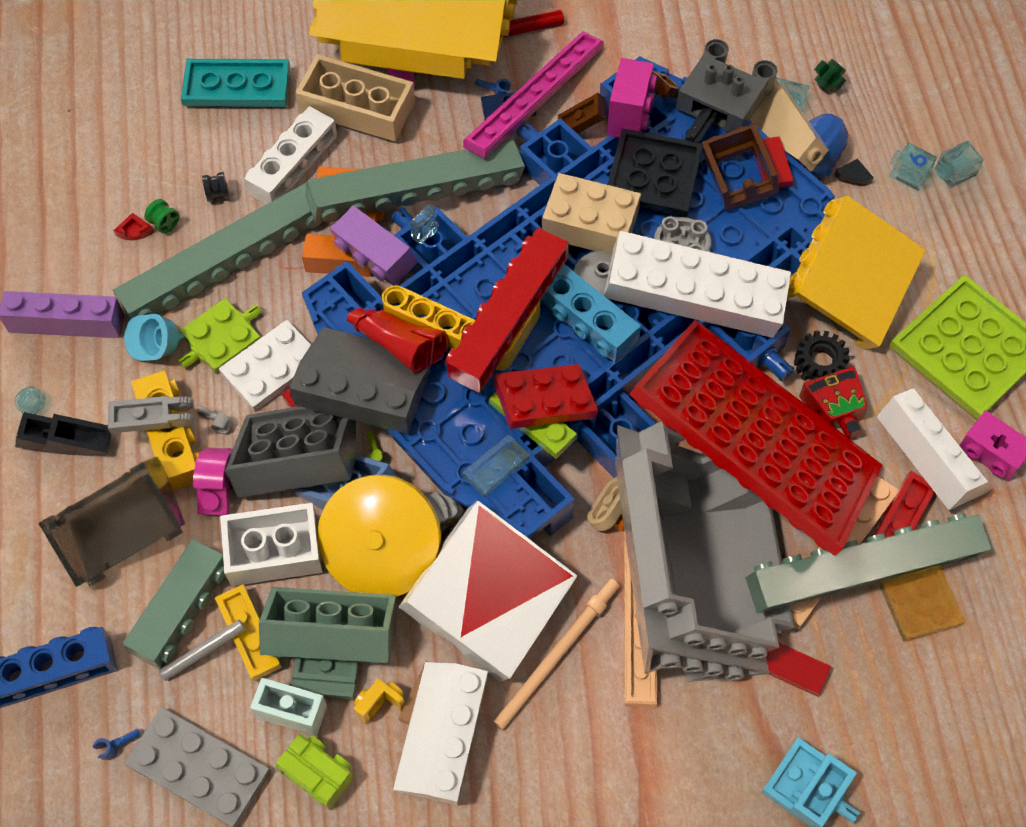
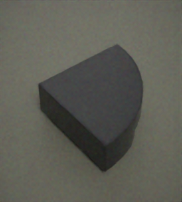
[834,158,874,186]

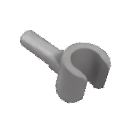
[196,405,232,435]

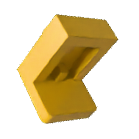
[353,678,405,724]

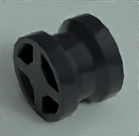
[202,171,229,202]

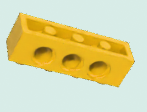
[131,370,200,492]

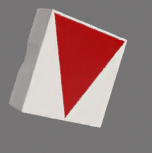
[399,501,577,682]

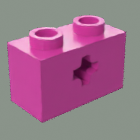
[959,410,1026,482]

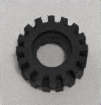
[794,331,850,381]

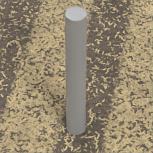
[159,619,246,681]

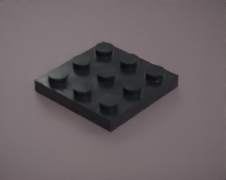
[607,128,703,217]

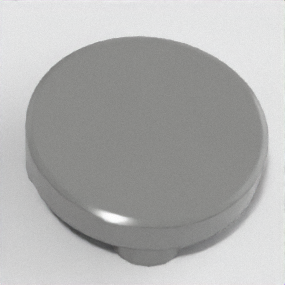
[654,216,711,252]

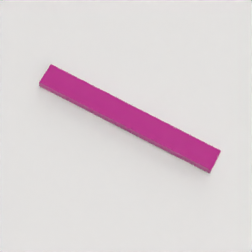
[463,31,604,159]

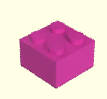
[607,58,657,138]

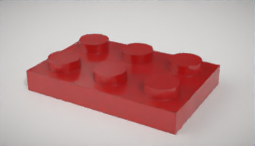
[492,364,598,429]

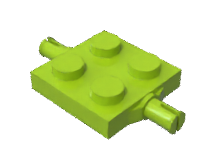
[178,298,263,374]

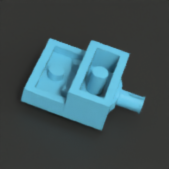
[761,737,860,827]

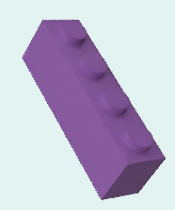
[0,291,125,338]

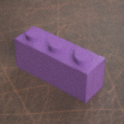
[330,206,418,286]

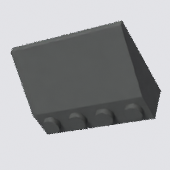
[289,327,433,434]
[225,406,356,498]

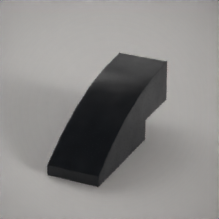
[15,412,112,456]

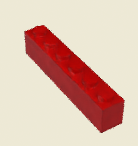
[445,227,569,393]

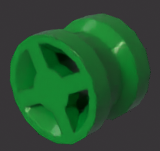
[144,199,180,233]

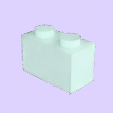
[250,678,327,736]

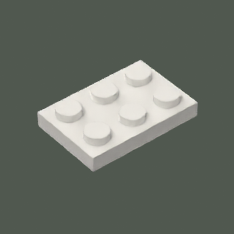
[219,320,311,412]

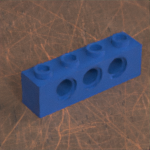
[0,627,118,708]

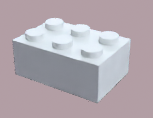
[220,502,323,586]

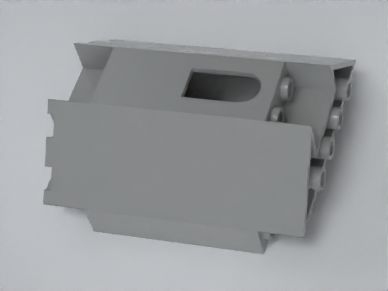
[615,421,794,682]

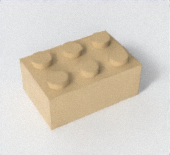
[542,173,641,253]

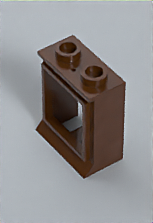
[702,123,779,211]

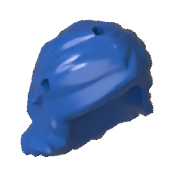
[804,114,848,178]

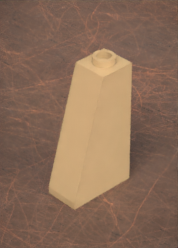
[750,79,829,172]

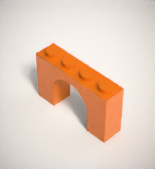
[302,166,385,277]

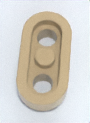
[587,477,622,531]

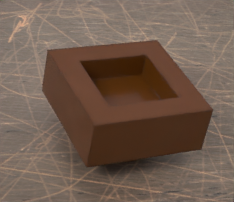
[652,71,680,99]

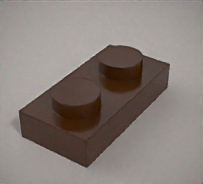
[558,93,605,134]

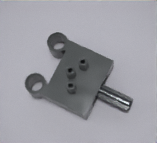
[676,39,778,143]

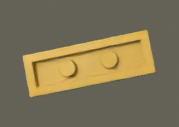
[215,584,282,682]

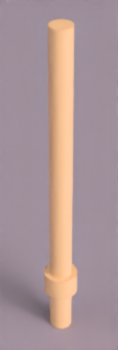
[493,579,620,730]

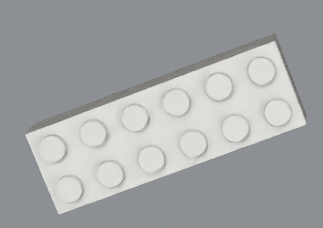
[604,231,791,338]

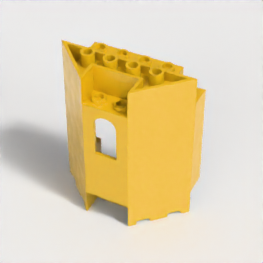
[309,0,518,79]

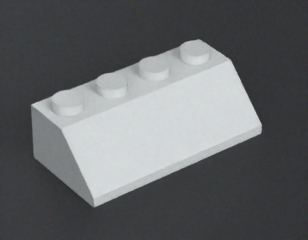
[877,388,992,510]
[393,662,488,806]

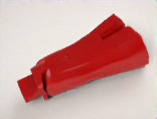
[347,308,449,374]

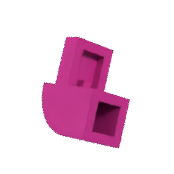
[193,447,233,515]

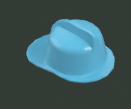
[124,314,184,361]

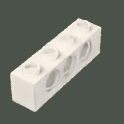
[244,106,338,204]

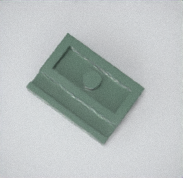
[291,657,360,700]

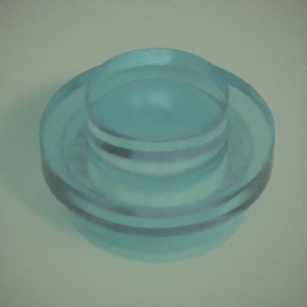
[15,387,45,414]

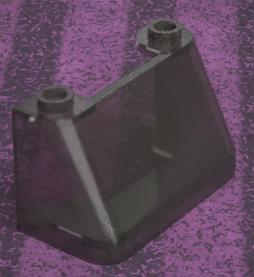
[38,457,186,587]

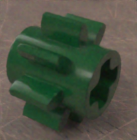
[814,58,847,91]

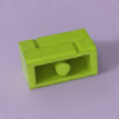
[275,734,354,810]

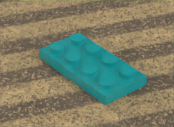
[181,58,290,107]

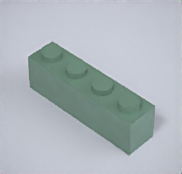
[122,539,226,670]

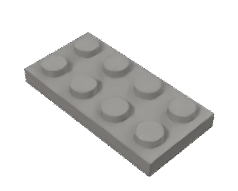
[124,707,271,827]

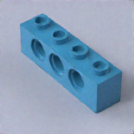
[540,264,641,362]

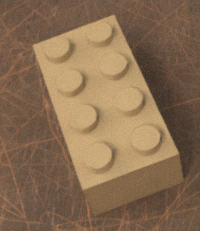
[295,54,415,142]

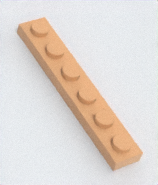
[790,476,898,630]

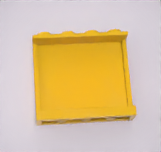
[787,195,926,350]

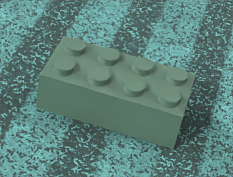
[259,587,396,664]

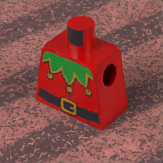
[799,366,868,439]

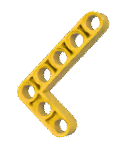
[382,286,541,370]

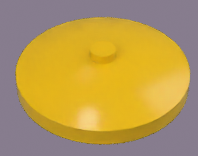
[318,474,441,597]

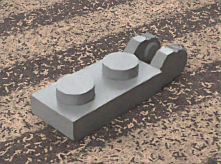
[108,396,194,434]

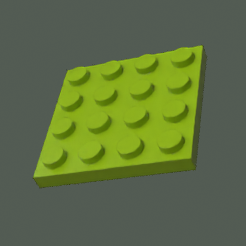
[889,274,1026,420]

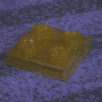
[879,565,965,642]

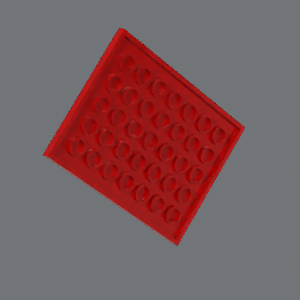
[629,319,883,556]

